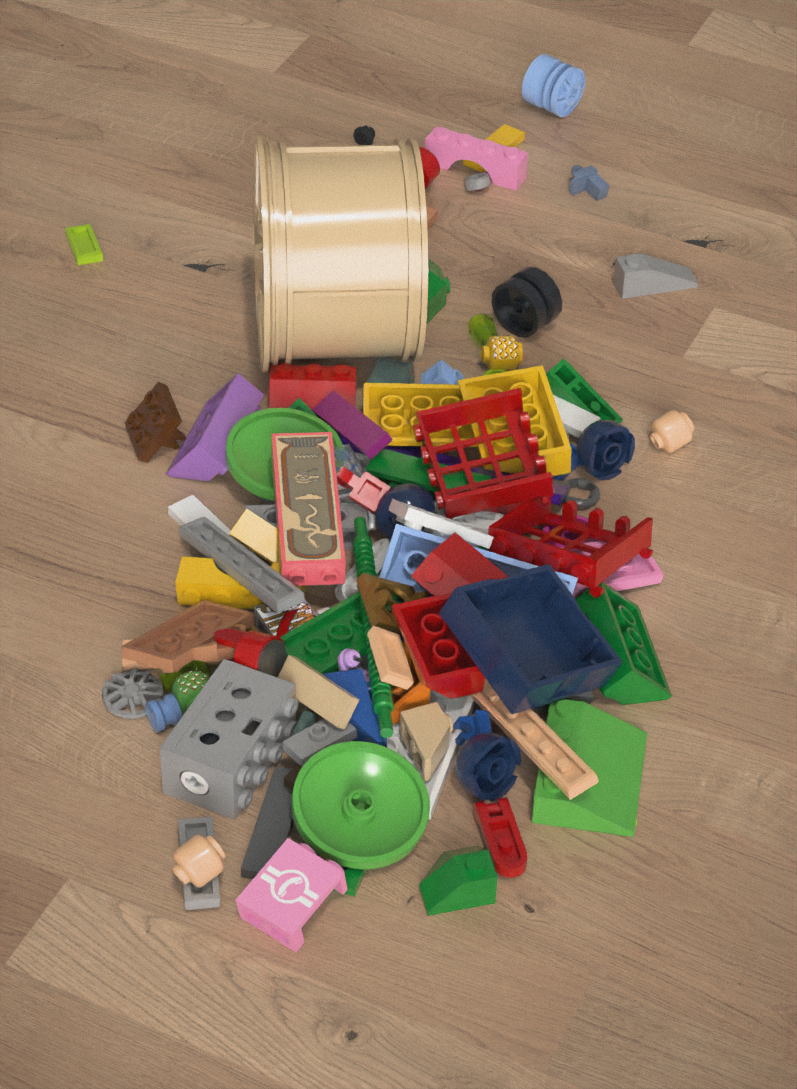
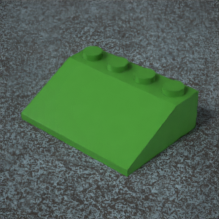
[532,699,647,837]

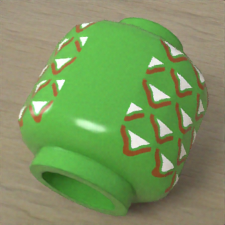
[172,671,210,716]

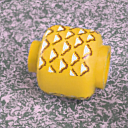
[480,335,523,371]

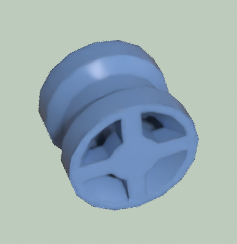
[145,693,182,733]

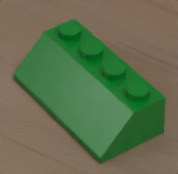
[575,582,672,705]

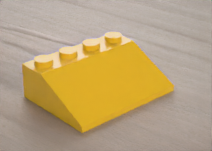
[458,365,572,476]
[363,383,477,447]

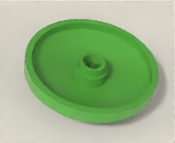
[225,408,345,501]
[291,741,430,869]

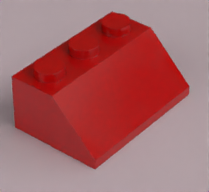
[269,363,357,419]
[411,532,508,596]
[391,592,486,699]

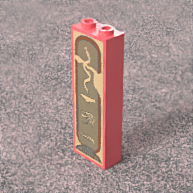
[271,432,346,586]

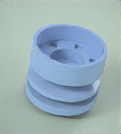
[522,54,585,117]

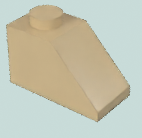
[399,702,453,782]

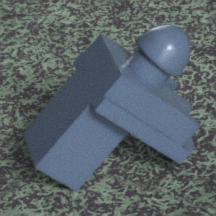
[569,165,610,201]

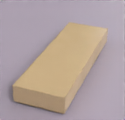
[277,655,360,729]

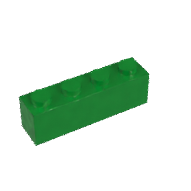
[366,449,491,501]

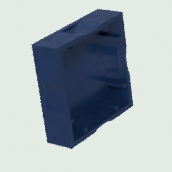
[439,564,623,715]

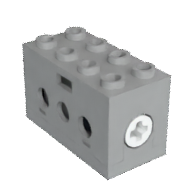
[160,659,299,820]

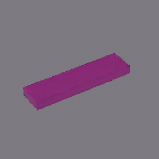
[312,391,393,460]

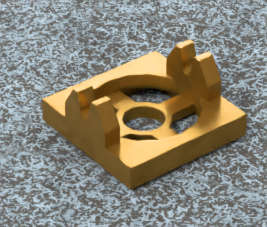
[356,573,430,637]

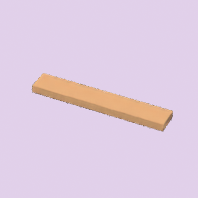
[469,679,599,800]

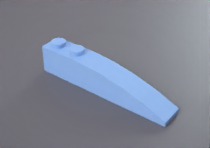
[379,524,578,597]

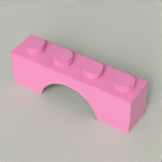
[425,126,528,191]

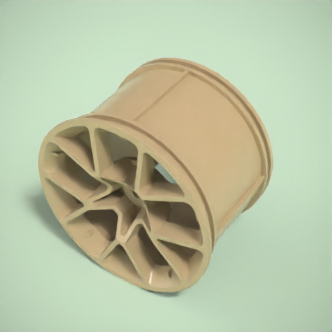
[253,134,428,373]

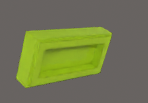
[65,224,103,266]

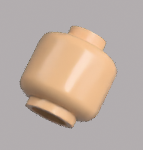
[649,410,694,453]
[172,834,226,887]

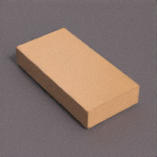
[367,626,414,690]

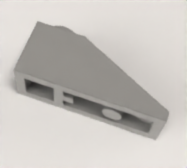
[613,253,698,299]

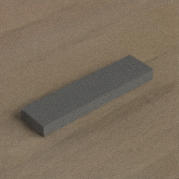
[241,766,294,879]

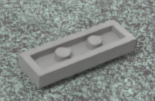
[178,817,221,910]

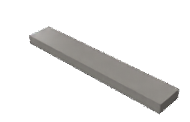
[179,517,305,613]

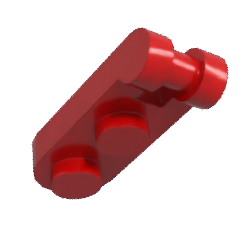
[473,797,527,878]

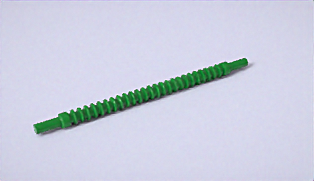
[353,517,394,738]

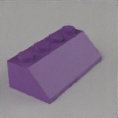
[166,373,264,481]

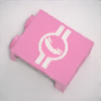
[235,838,348,952]

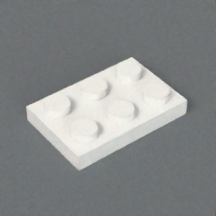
[388,499,494,549]

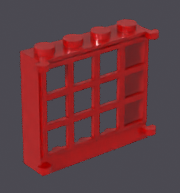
[413,388,553,520]
[488,496,653,598]

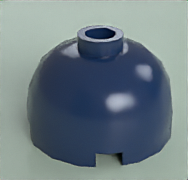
[576,420,635,480]
[375,483,437,541]
[454,732,521,801]

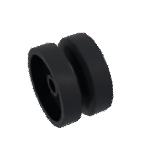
[491,267,562,338]

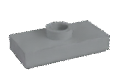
[282,718,357,767]

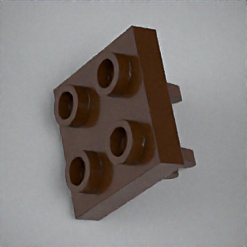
[125,382,186,463]

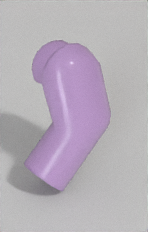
[337,648,370,681]

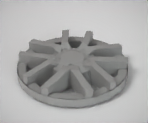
[102,668,164,719]

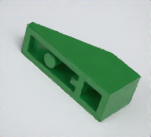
[546,358,623,423]

